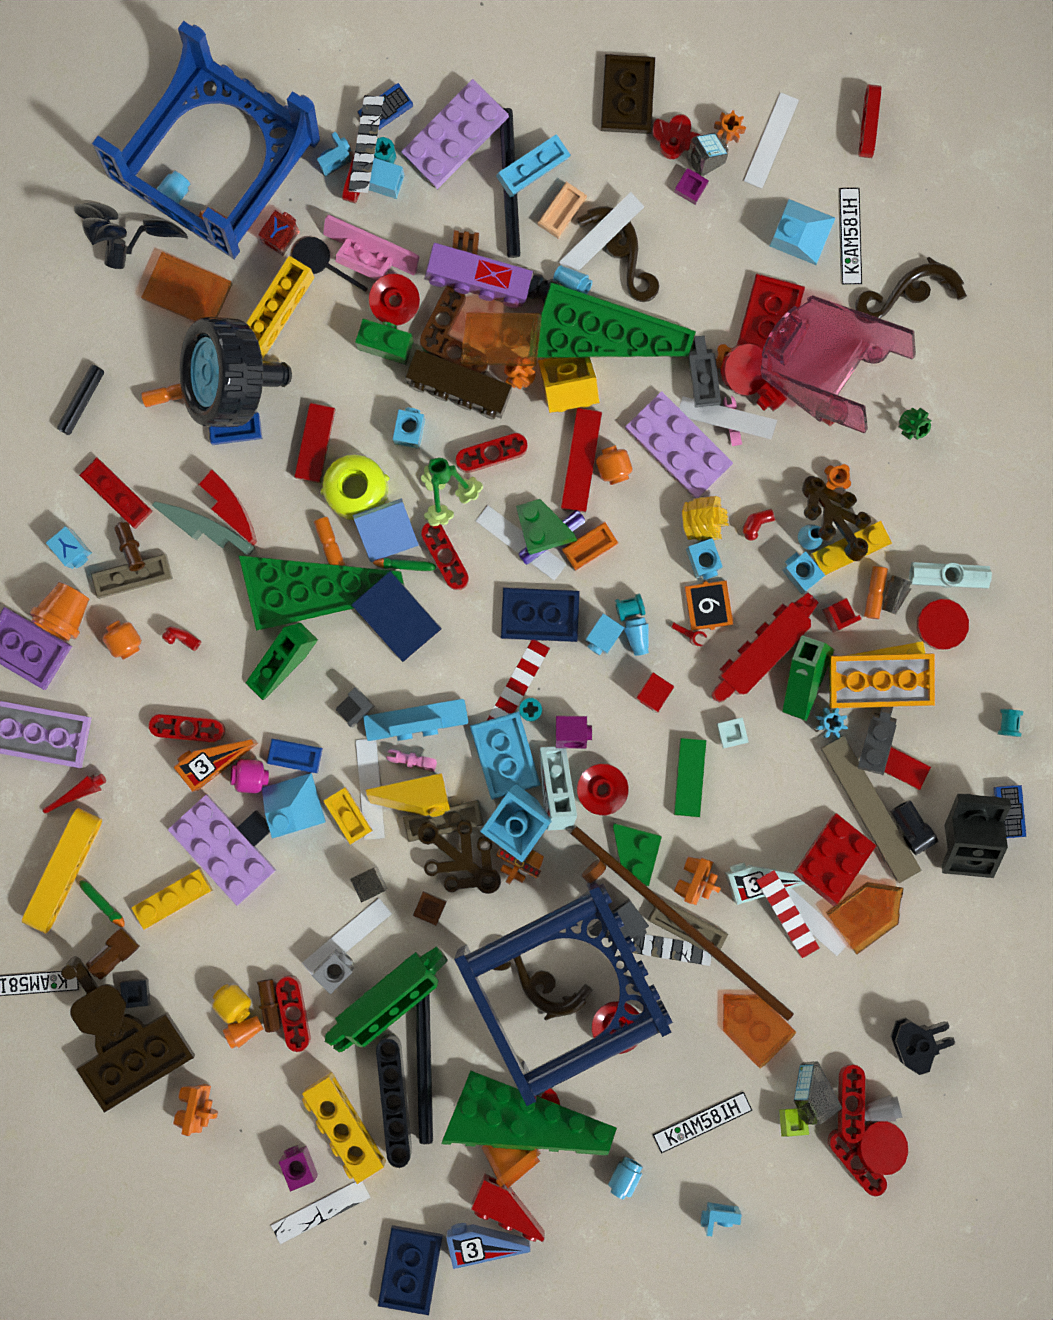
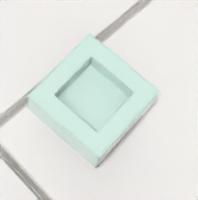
[717,717,749,749]

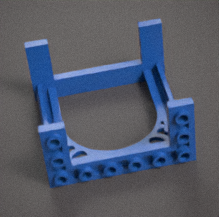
[92,21,320,260]

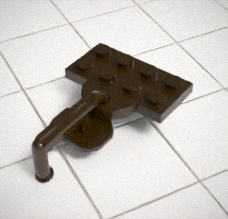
[61,956,195,1113]

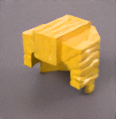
[682,496,729,542]

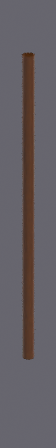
[570,826,794,1021]

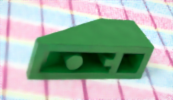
[246,623,318,700]

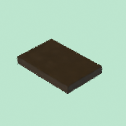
[601,54,655,134]

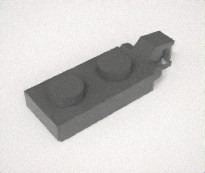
[688,335,721,408]
[858,707,897,775]

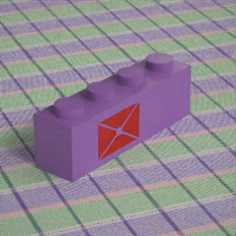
[424,243,533,308]

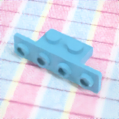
[363,699,468,741]

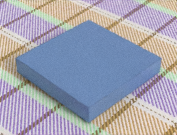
[353,498,419,562]

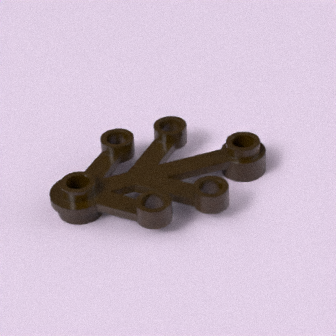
[802,476,871,561]
[418,820,501,894]

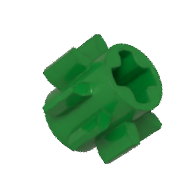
[899,408,932,440]

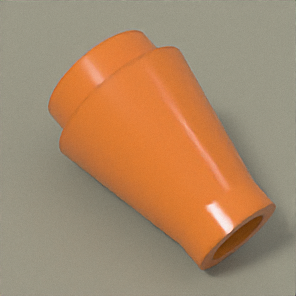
[223,1016,264,1049]

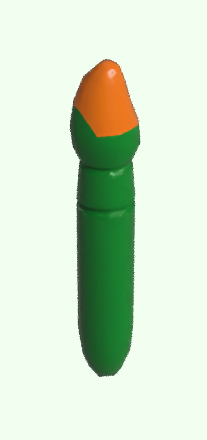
[373,557,436,572]
[79,880,125,928]

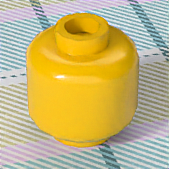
[212,984,251,1024]

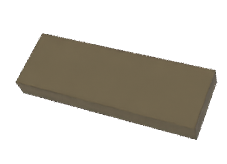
[91,554,173,599]
[403,800,484,842]
[647,898,728,952]

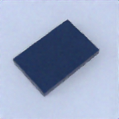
[352,570,442,662]
[501,587,580,642]
[378,1225,443,1316]

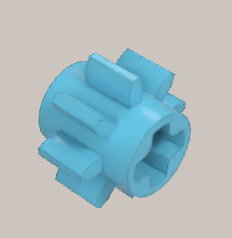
[815,708,848,738]

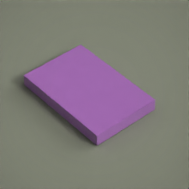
[0,607,72,690]

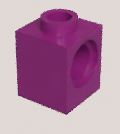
[556,716,592,749]
[279,1145,318,1192]

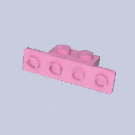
[323,215,420,280]

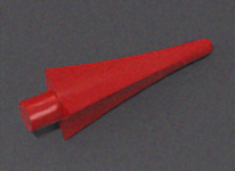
[42,774,106,813]

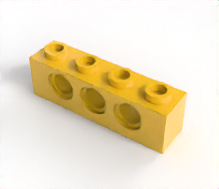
[247,256,315,360]
[302,1072,386,1184]

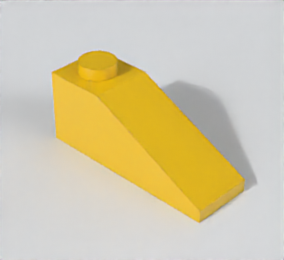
[366,773,450,817]

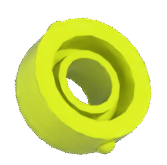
[320,454,390,520]

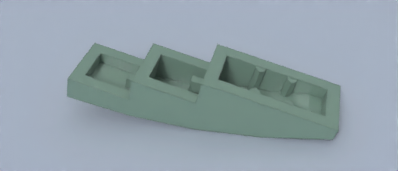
[152,502,255,556]

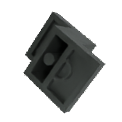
[941,793,1011,878]

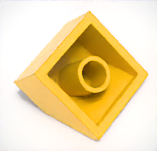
[538,358,600,413]

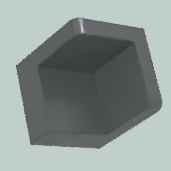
[336,687,375,728]

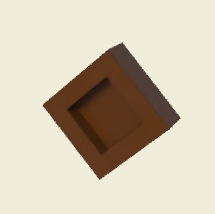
[413,891,447,926]

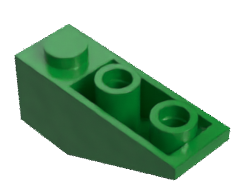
[782,635,835,721]

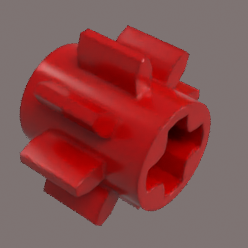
[756,380,788,412]

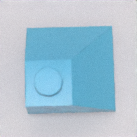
[770,199,835,265]
[262,773,326,839]
[480,784,552,862]

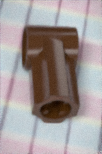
[86,927,140,980]

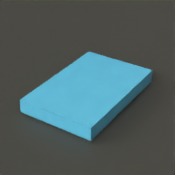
[470,711,540,800]

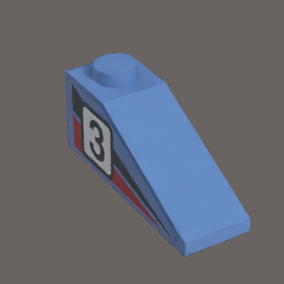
[446,1223,530,1269]

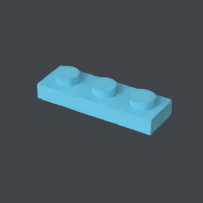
[496,134,571,198]

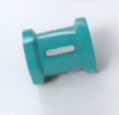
[374,137,397,164]
[615,593,646,622]
[519,698,542,722]
[997,709,1024,737]

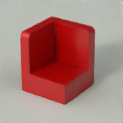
[822,598,862,632]
[635,672,674,713]

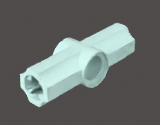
[909,562,992,589]

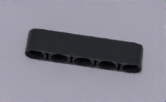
[376,1034,412,1168]

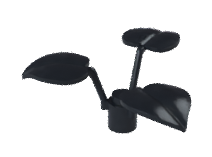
[74,203,188,269]

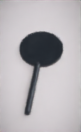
[293,237,368,292]

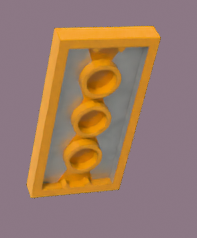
[829,653,935,708]

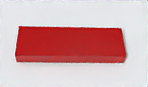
[295,403,336,484]
[79,457,153,529]

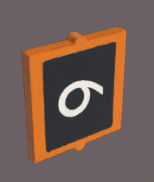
[685,580,733,631]

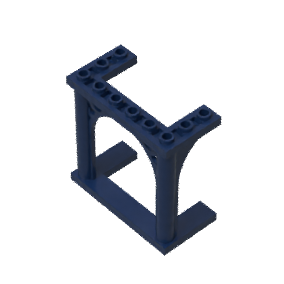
[454,880,673,1106]

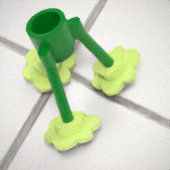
[421,458,483,526]

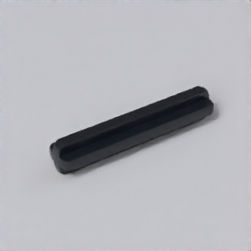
[57,364,104,435]

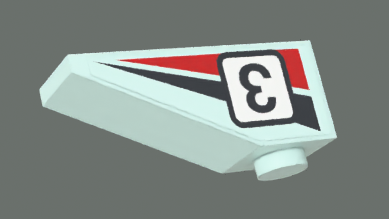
[540,746,577,831]
[725,863,805,905]

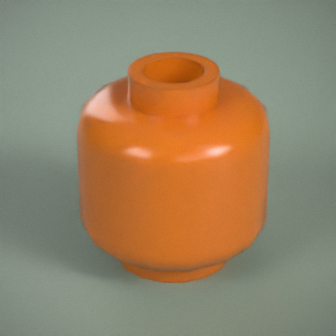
[596,445,633,485]
[103,620,142,660]

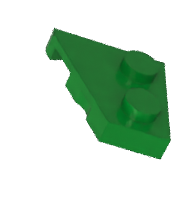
[516,499,577,555]
[613,823,662,886]

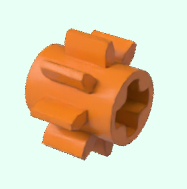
[714,110,746,145]
[504,356,536,389]

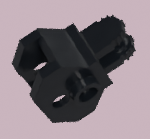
[890,1017,956,1075]

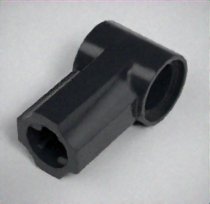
[890,800,939,856]

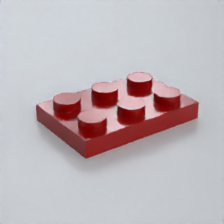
[793,813,877,906]

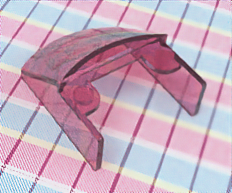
[761,295,916,433]

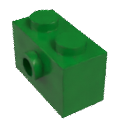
[355,319,414,365]

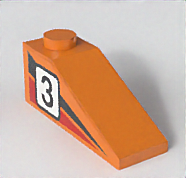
[174,739,258,792]

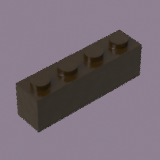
[405,349,512,420]

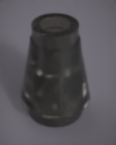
[882,575,911,615]

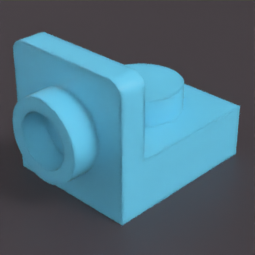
[317,132,352,177]
[701,1202,742,1237]

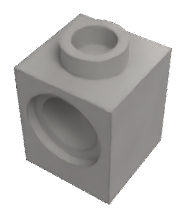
[312,949,354,994]

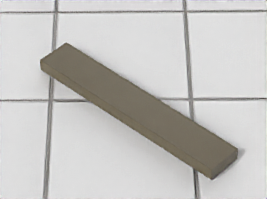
[820,736,922,883]

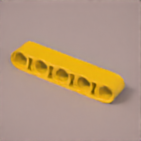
[22,808,102,934]

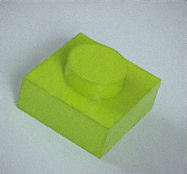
[779,1108,809,1137]

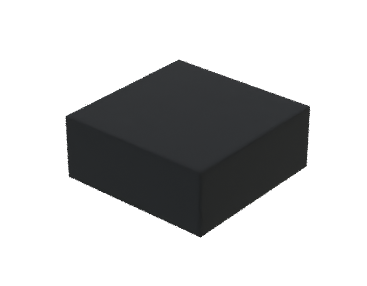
[237,810,270,847]
[120,979,151,1008]

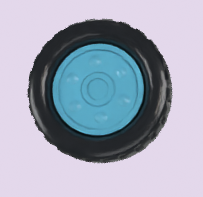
[180,317,292,427]

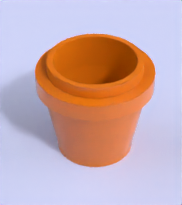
[29,582,90,641]
[481,1145,541,1188]

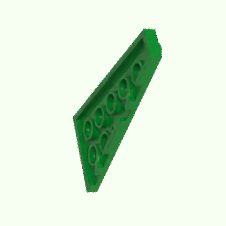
[528,283,696,358]

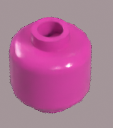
[230,759,269,794]

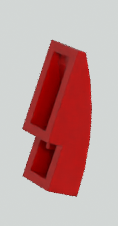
[198,470,257,545]

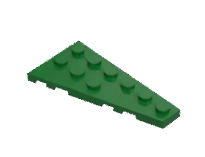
[239,556,405,631]
[441,1070,617,1155]

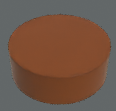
[581,859,607,883]

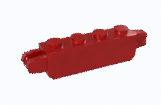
[711,593,819,703]

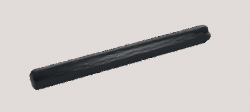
[500,108,521,258]
[415,993,433,1145]

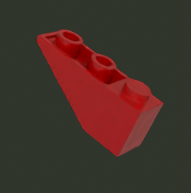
[471,1173,545,1242]

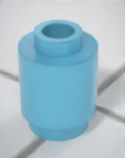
[157,171,191,204]
[608,1157,643,1199]

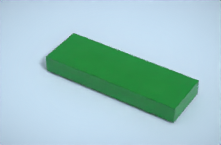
[674,738,707,817]

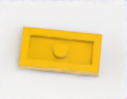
[323,787,373,845]

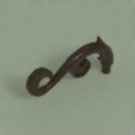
[577,206,660,302]
[855,257,967,322]
[493,955,593,1021]

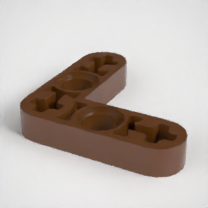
[420,286,488,374]

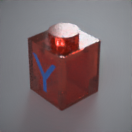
[258,210,300,256]

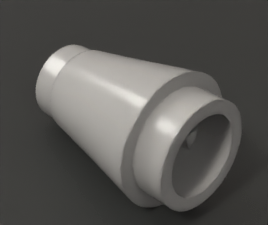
[865,1095,903,1122]

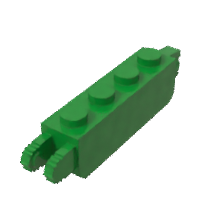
[324,946,448,1053]

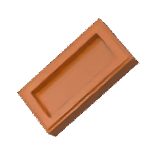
[562,522,618,571]

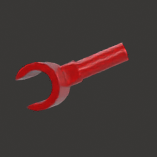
[671,622,707,646]

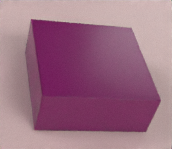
[674,168,709,205]

